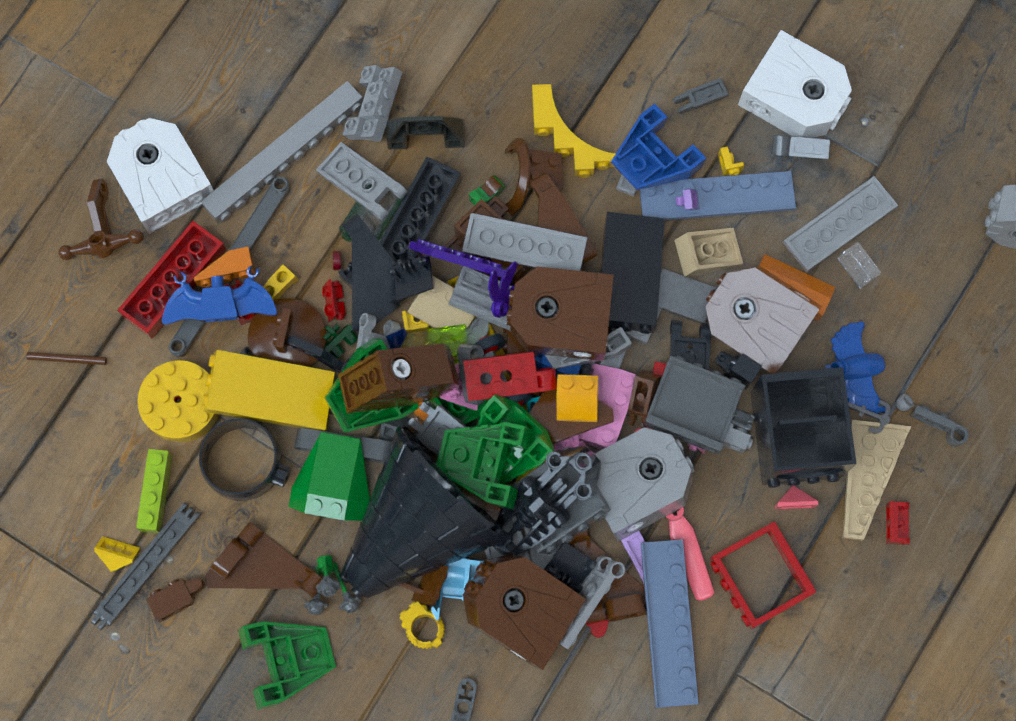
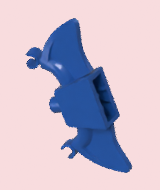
[162,265,277,325]

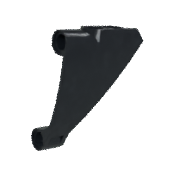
[341,214,405,332]

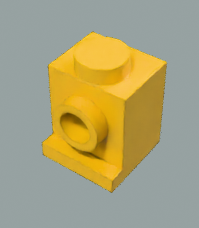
[402,311,429,335]

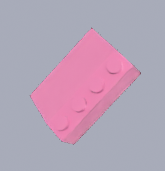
[578,364,636,450]

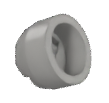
[896,394,914,411]

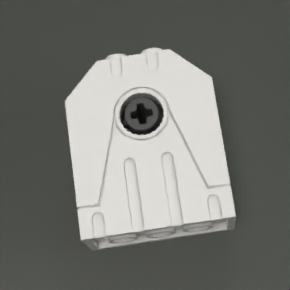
[738,30,852,138]
[107,118,214,234]

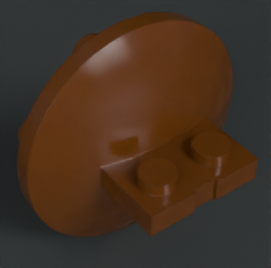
[248,298,326,367]

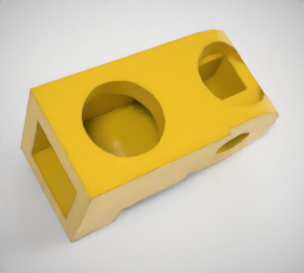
[263,265,299,301]

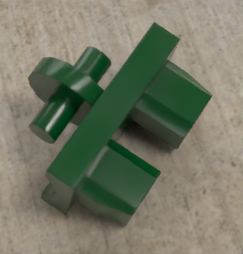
[323,323,358,358]

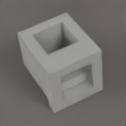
[723,423,753,454]

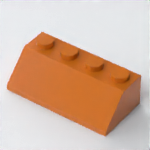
[759,254,835,321]

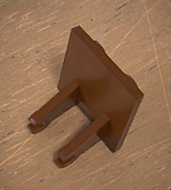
[398,566,449,606]

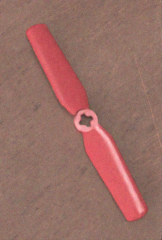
[634,427,714,601]

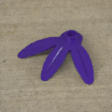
[488,261,517,318]

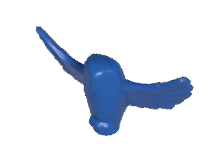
[825,322,886,414]

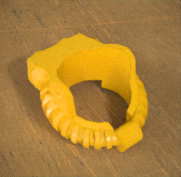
[399,601,445,649]

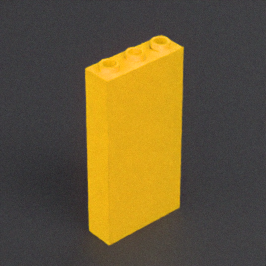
[202,350,335,431]

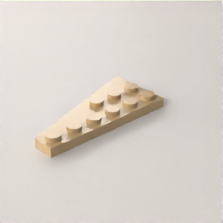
[842,420,911,541]

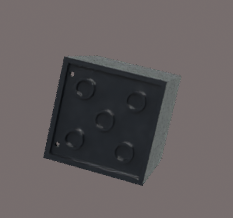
[750,367,857,488]

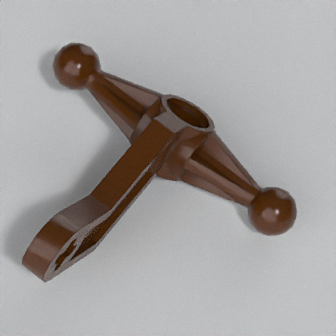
[58,178,144,260]

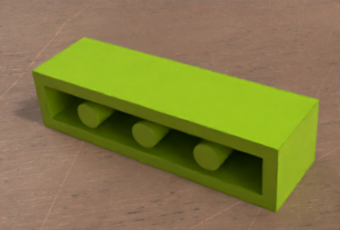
[136,449,173,533]

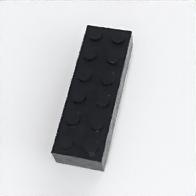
[380,156,461,265]

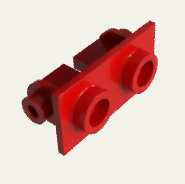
[322,279,346,322]

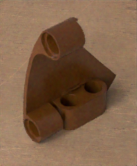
[529,173,597,269]
[529,377,614,444]
[205,522,323,598]
[569,530,647,624]

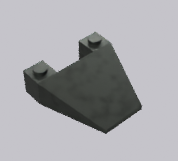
[387,116,464,150]

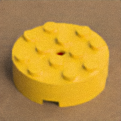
[138,360,219,443]

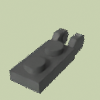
[673,78,729,114]

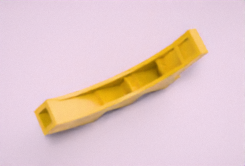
[532,84,616,178]

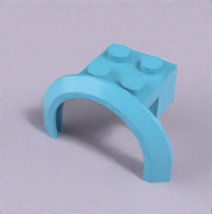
[431,558,484,620]

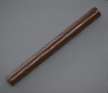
[26,352,107,365]

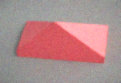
[775,486,818,510]

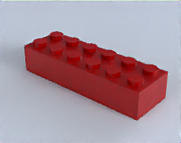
[117,221,226,339]

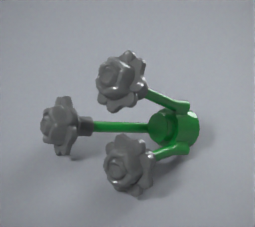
[304,555,362,615]

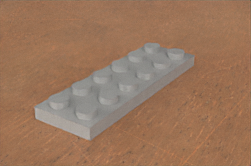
[783,176,898,273]
[462,213,587,271]

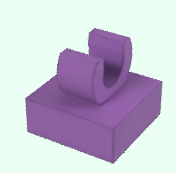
[676,189,699,210]

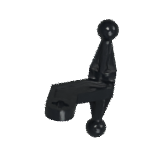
[286,331,375,415]

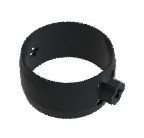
[199,418,291,501]

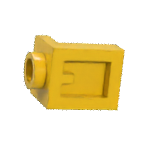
[718,146,744,176]

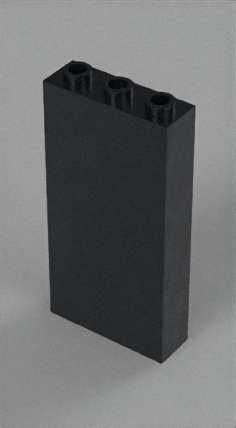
[600,212,665,334]

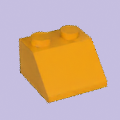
[557,375,599,422]

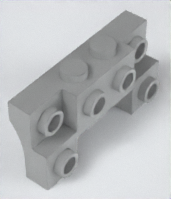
[343,65,402,142]

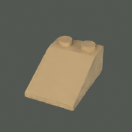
[674,228,743,277]

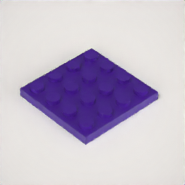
[409,239,507,278]

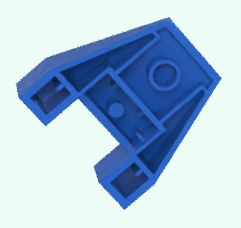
[611,103,706,190]

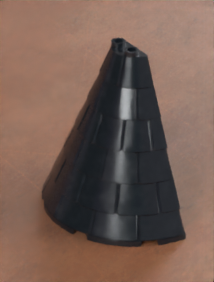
[339,424,511,598]

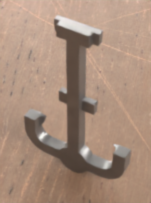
[848,400,890,434]

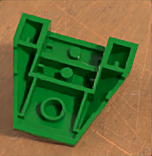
[476,394,555,485]
[288,432,370,521]

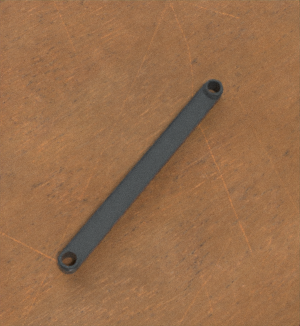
[169,177,290,357]

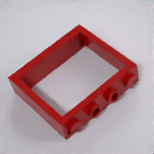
[709,521,816,629]

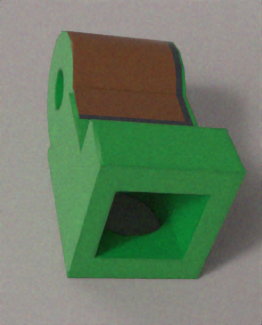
[469,175,506,205]

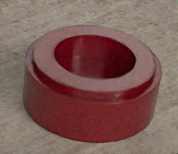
[333,251,341,270]

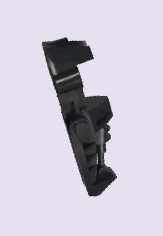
[493,446,601,556]

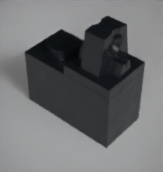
[714,351,762,390]

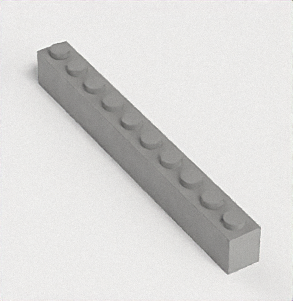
[201,81,363,224]

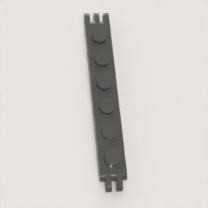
[91,502,201,630]

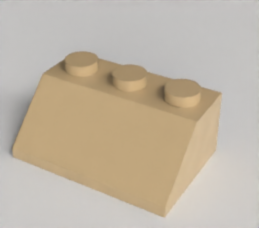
[407,276,474,341]

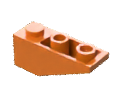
[194,246,255,287]

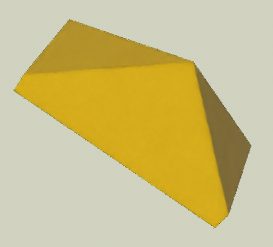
[94,536,140,572]

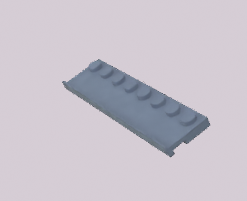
[639,171,796,221]
[640,539,699,708]

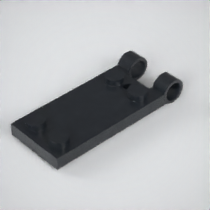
[669,320,711,371]

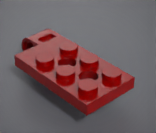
[463,351,557,401]

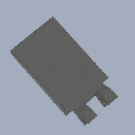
[407,400,467,456]

